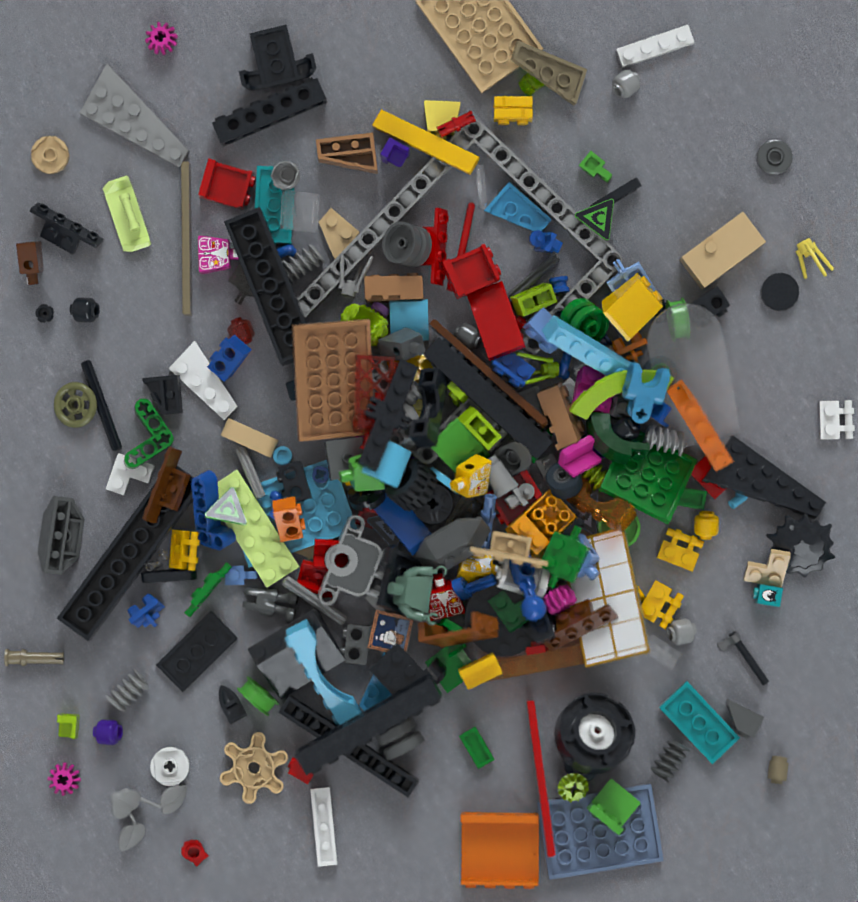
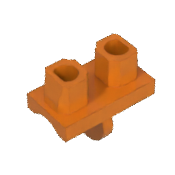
[612,332,648,363]

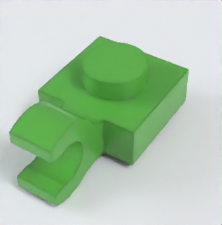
[579,151,612,183]

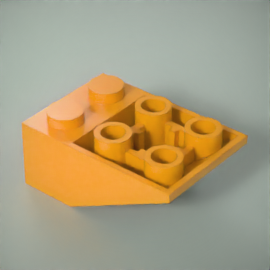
[504,489,577,557]

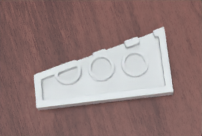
[169,341,238,421]

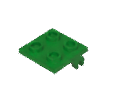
[425,643,477,693]

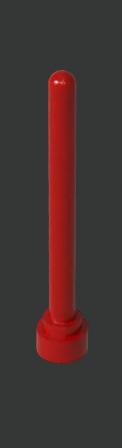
[446,202,475,292]

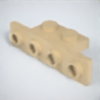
[470,530,548,568]

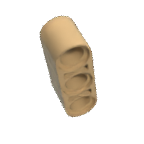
[221,418,279,458]

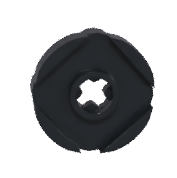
[347,487,386,511]

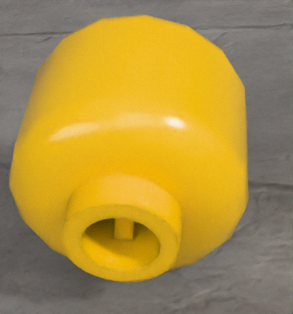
[694,511,719,540]

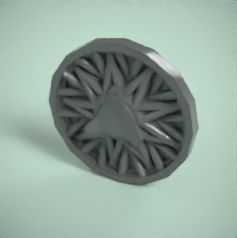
[757,139,793,175]

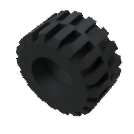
[385,458,437,511]

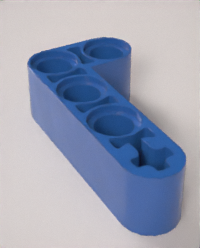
[191,470,236,550]

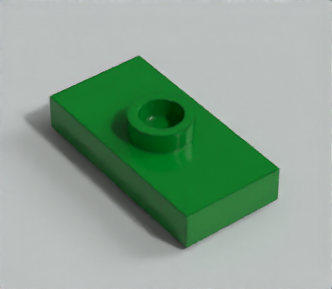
[677,487,707,510]
[459,726,495,769]

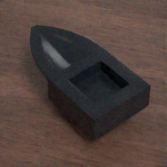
[219,685,247,725]

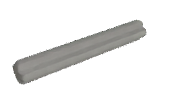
[282,576,347,625]

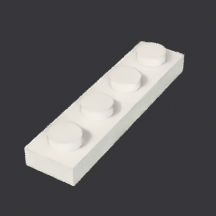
[616,25,694,68]
[310,786,338,867]

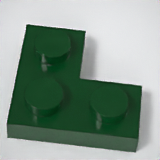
[488,590,529,633]

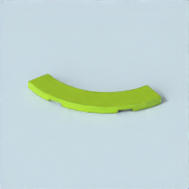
[569,369,674,420]

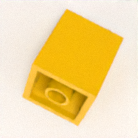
[602,273,663,341]

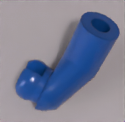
[278,244,297,258]
[558,351,572,380]

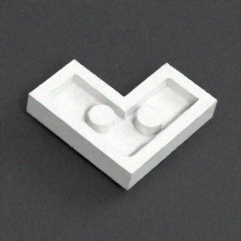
[106,453,155,496]

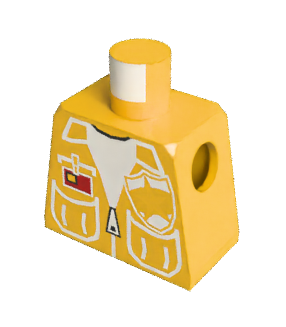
[450,454,492,498]
[456,555,501,583]

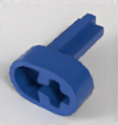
[451,574,497,601]

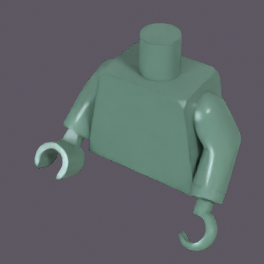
[387,565,447,626]

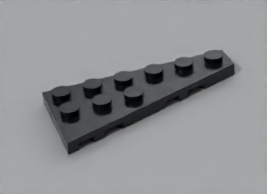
[702,435,826,519]

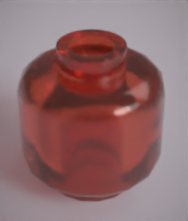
[227,317,255,344]

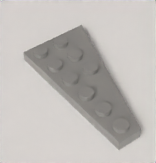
[80,64,189,168]

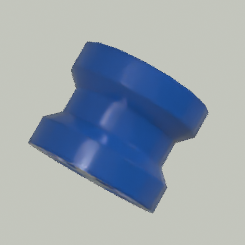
[549,276,570,294]

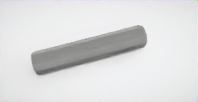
[236,446,265,499]

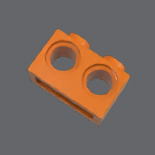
[272,496,306,542]

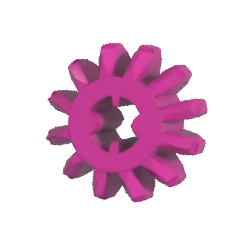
[145,22,178,55]
[543,585,577,615]
[47,762,81,796]

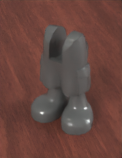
[242,587,299,624]

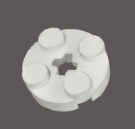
[150,747,190,786]

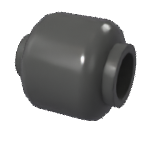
[454,323,482,351]

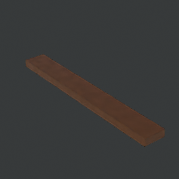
[429,319,548,428]

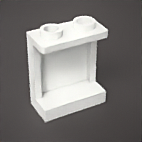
[496,558,550,598]

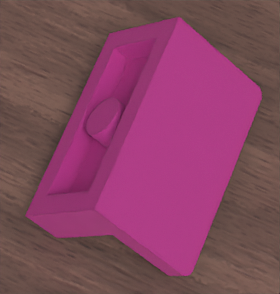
[558,435,602,478]

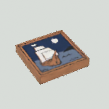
[368,610,413,652]

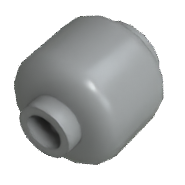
[612,70,640,98]
[667,618,697,645]

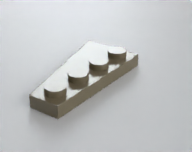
[511,41,587,106]

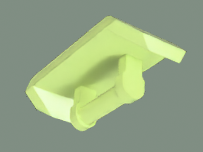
[103,176,151,252]

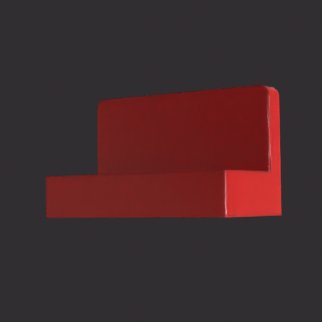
[313,539,348,570]

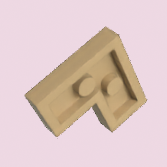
[744,549,791,588]

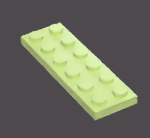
[218,470,300,588]

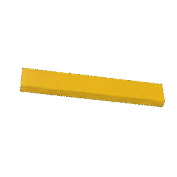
[372,109,480,175]

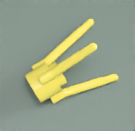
[795,238,834,279]

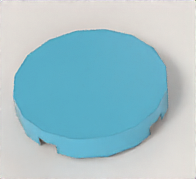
[430,467,459,495]

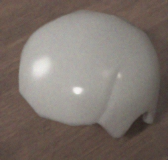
[271,161,300,190]

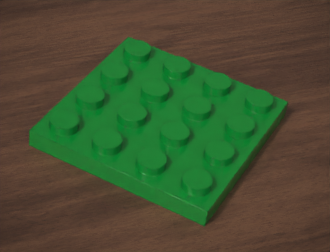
[599,431,697,525]

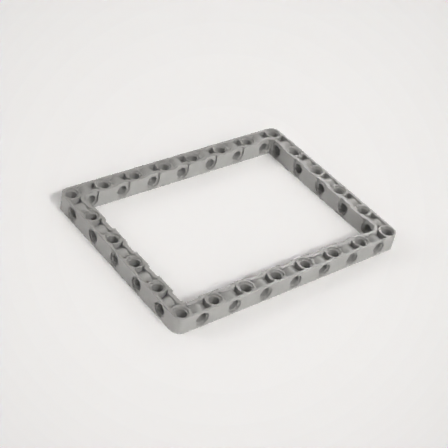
[298,120,622,465]

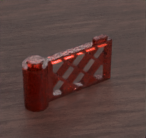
[352,355,398,434]

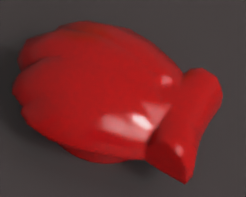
[181,839,209,867]

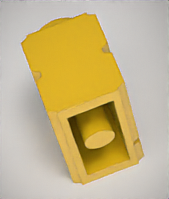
[494,96,533,125]

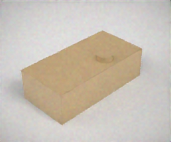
[679,212,766,290]

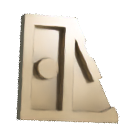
[319,208,360,259]

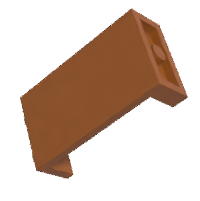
[418,612,499,648]

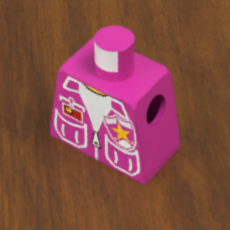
[198,236,238,274]

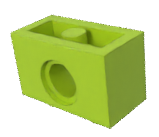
[457,406,502,450]

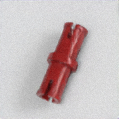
[436,110,476,138]

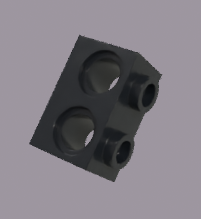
[687,286,730,328]
[276,461,312,503]

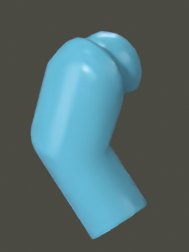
[728,492,748,509]

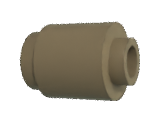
[767,756,789,784]

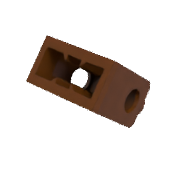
[16,241,43,285]

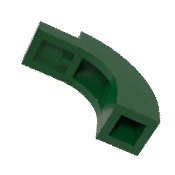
[586,412,650,464]

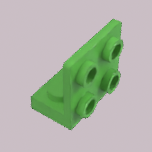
[586,778,640,835]

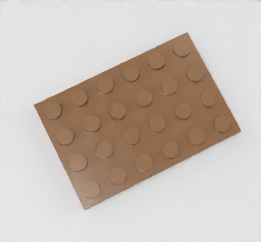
[292,319,373,442]

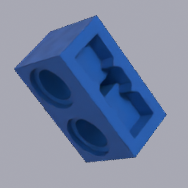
[207,335,252,382]

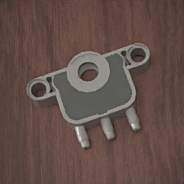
[317,515,384,606]

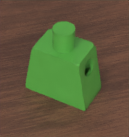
[339,454,385,491]

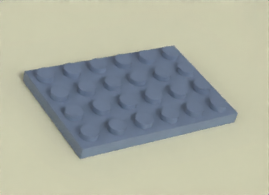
[537,783,664,880]

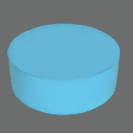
[273,446,293,466]

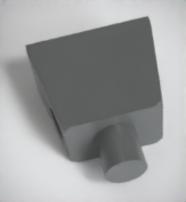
[378,327,425,361]

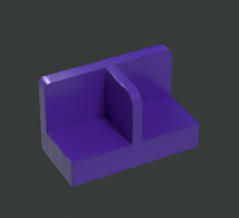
[380,137,410,167]

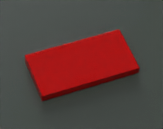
[467,281,526,361]

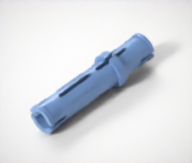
[480,494,497,549]

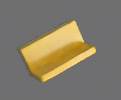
[458,652,502,690]

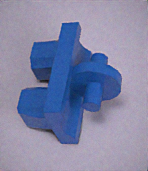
[529,230,563,253]
[127,593,165,628]

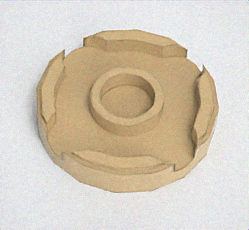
[31,136,70,174]

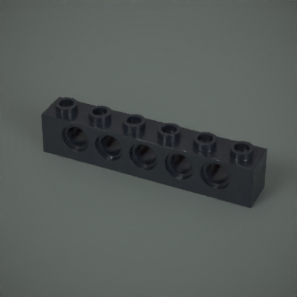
[212,77,327,147]

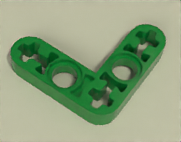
[124,399,174,469]

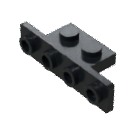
[30,203,104,255]

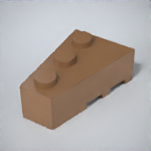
[537,382,585,450]

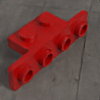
[420,208,449,286]

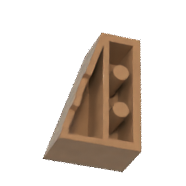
[316,133,378,174]
[364,273,424,304]

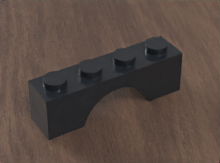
[409,367,448,448]

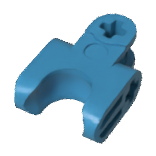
[622,362,670,423]

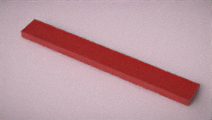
[526,700,556,858]

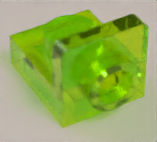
[518,73,546,96]

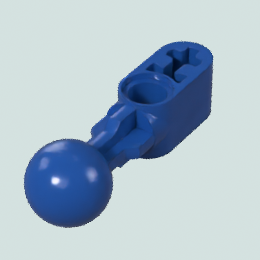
[509,551,546,621]

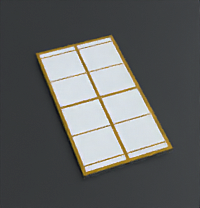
[567,527,651,668]

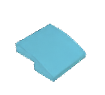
[389,299,429,341]
[362,441,412,488]

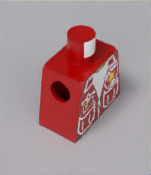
[428,574,465,621]

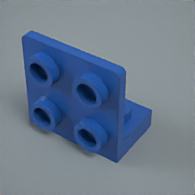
[491,352,536,388]

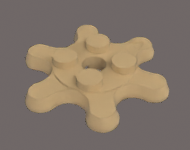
[220,732,288,804]

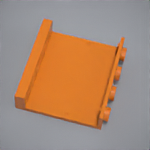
[667,379,733,472]
[460,812,539,889]

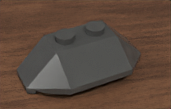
[38,496,85,575]
[415,517,491,571]

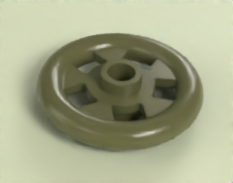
[54,382,97,428]

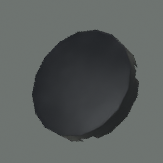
[760,273,799,311]

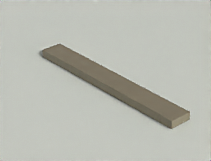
[181,161,192,316]

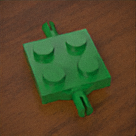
[542,525,590,588]
[184,562,232,618]

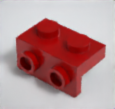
[297,559,332,598]

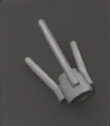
[338,254,373,298]

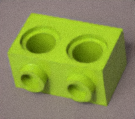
[510,283,557,317]

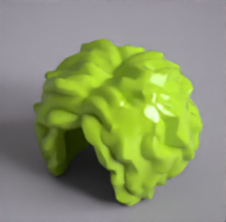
[340,304,389,347]

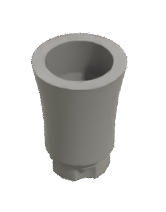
[488,455,519,498]

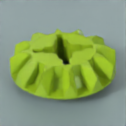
[558,773,589,803]

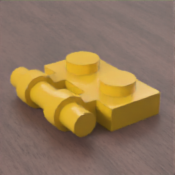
[656,527,704,572]
[169,529,200,571]
[640,580,684,630]

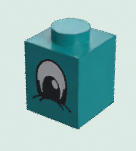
[752,584,783,607]

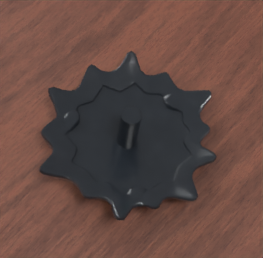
[766,514,835,578]

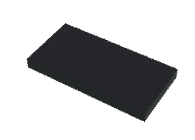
[156,611,238,692]

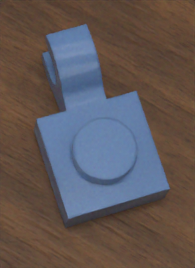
[225,565,258,585]

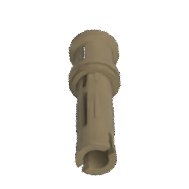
[4,649,64,666]

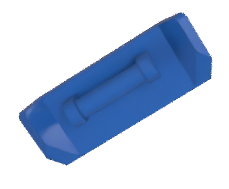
[374,485,431,555]

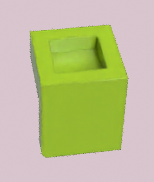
[57,713,80,739]

